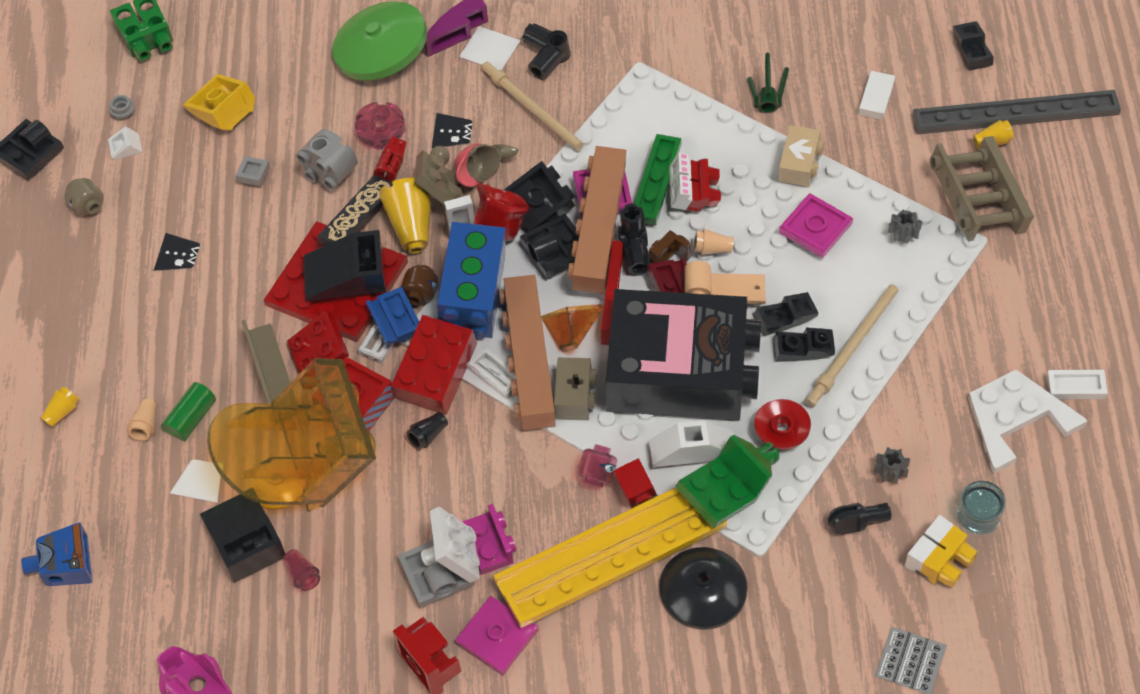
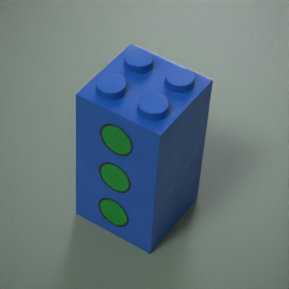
[437,222,505,339]

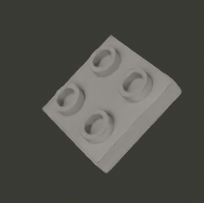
[398,540,474,608]

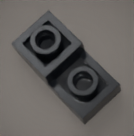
[774,327,835,361]

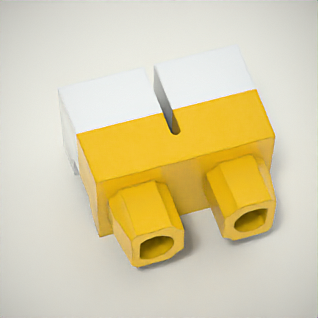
[905,515,978,588]

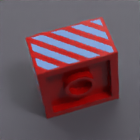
[314,356,395,438]

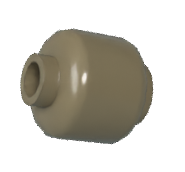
[64,178,104,216]

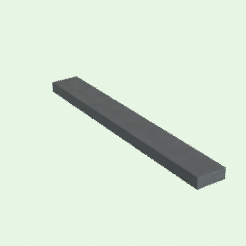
[912,90,1121,135]

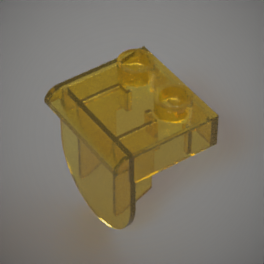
[207,358,376,512]

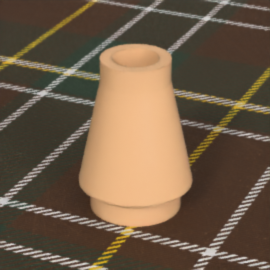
[694,228,734,255]
[127,399,157,441]

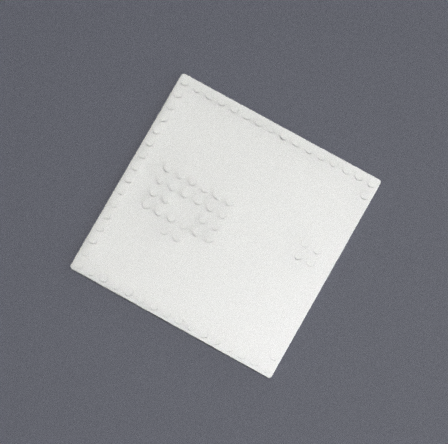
[400,62,987,557]

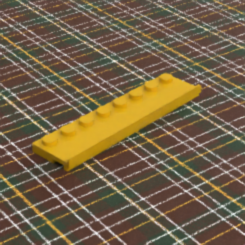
[493,487,727,628]

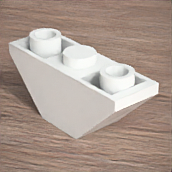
[649,420,734,468]

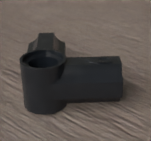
[522,23,571,80]
[618,203,651,276]

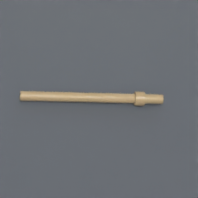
[481,61,584,151]
[805,284,899,407]

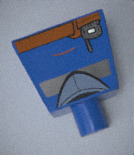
[21,522,93,586]

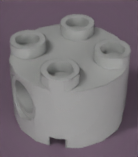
[296,129,358,191]

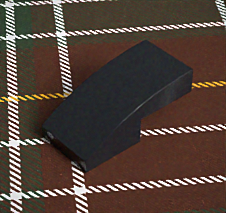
[953,21,994,70]
[754,292,819,335]

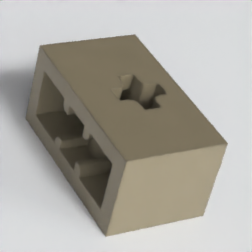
[554,357,597,420]

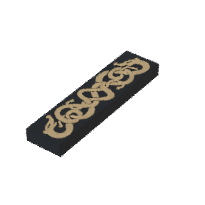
[318,175,393,245]

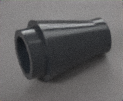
[406,412,448,449]

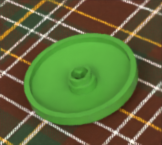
[332,1,428,81]

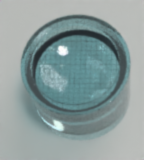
[957,481,1006,535]

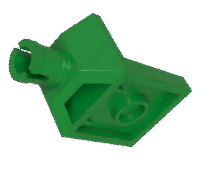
[675,435,779,529]

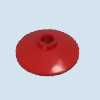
[754,399,811,450]

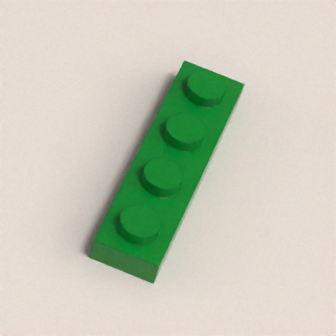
[634,134,682,225]

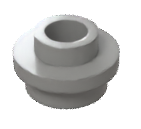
[109,95,135,119]

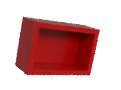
[391,315,477,415]

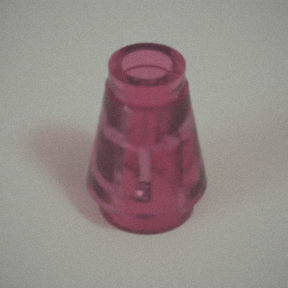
[283,549,320,591]

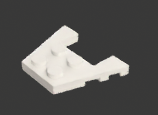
[968,370,1087,474]

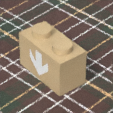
[779,125,824,187]

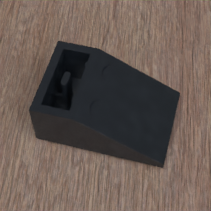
[304,230,386,301]
[200,489,287,583]

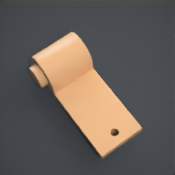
[684,261,766,304]

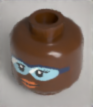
[401,264,438,306]

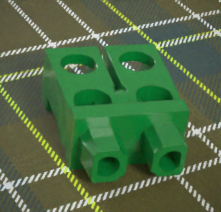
[109,0,173,62]

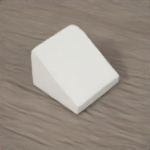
[108,126,142,160]

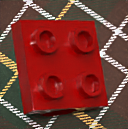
[287,310,349,386]

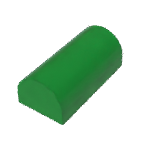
[161,382,216,442]

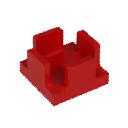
[393,617,461,694]

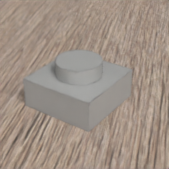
[236,156,270,187]

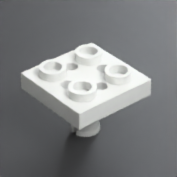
[421,507,480,583]

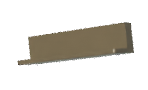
[241,320,301,423]

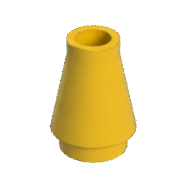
[973,120,1014,149]
[40,386,80,428]

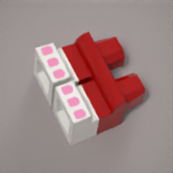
[669,152,721,212]

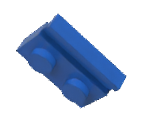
[366,287,419,348]

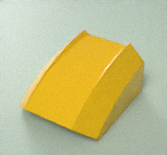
[182,74,255,131]

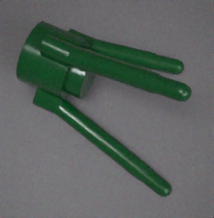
[747,52,789,113]

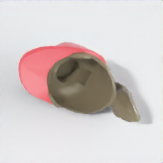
[454,143,519,187]

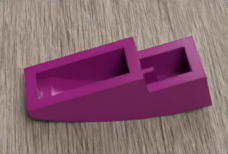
[425,0,488,57]

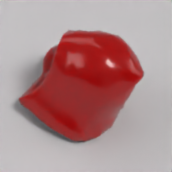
[474,183,530,241]

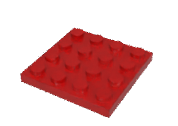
[264,221,408,342]

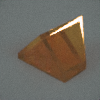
[541,304,604,353]

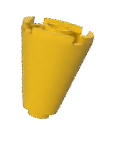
[379,178,431,254]

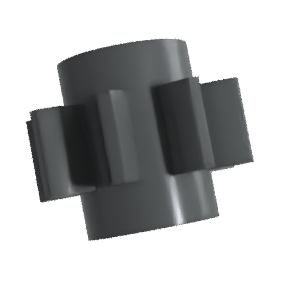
[888,209,922,244]
[874,447,910,484]

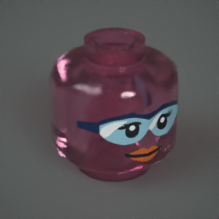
[577,444,618,488]

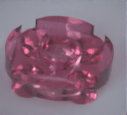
[355,102,406,150]

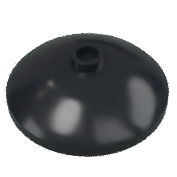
[659,547,748,630]

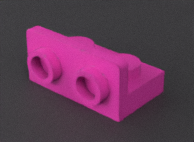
[463,504,516,575]

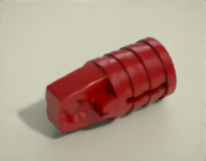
[373,137,407,182]

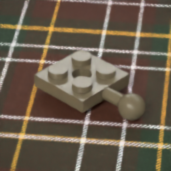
[415,146,462,204]

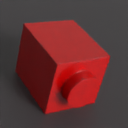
[613,458,657,508]

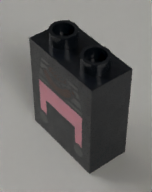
[605,289,761,420]

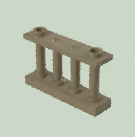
[930,136,1034,241]

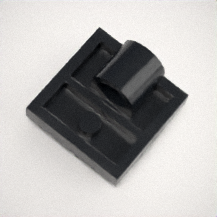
[0,119,64,180]
[520,213,580,279]

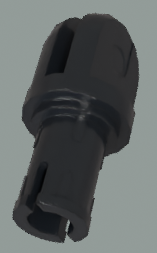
[827,502,892,534]

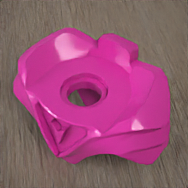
[157,646,232,694]

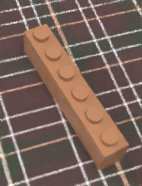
[568,146,627,294]
[499,274,556,430]

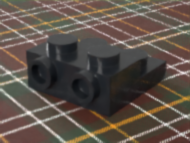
[504,161,576,231]

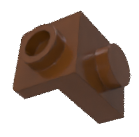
[649,230,691,263]

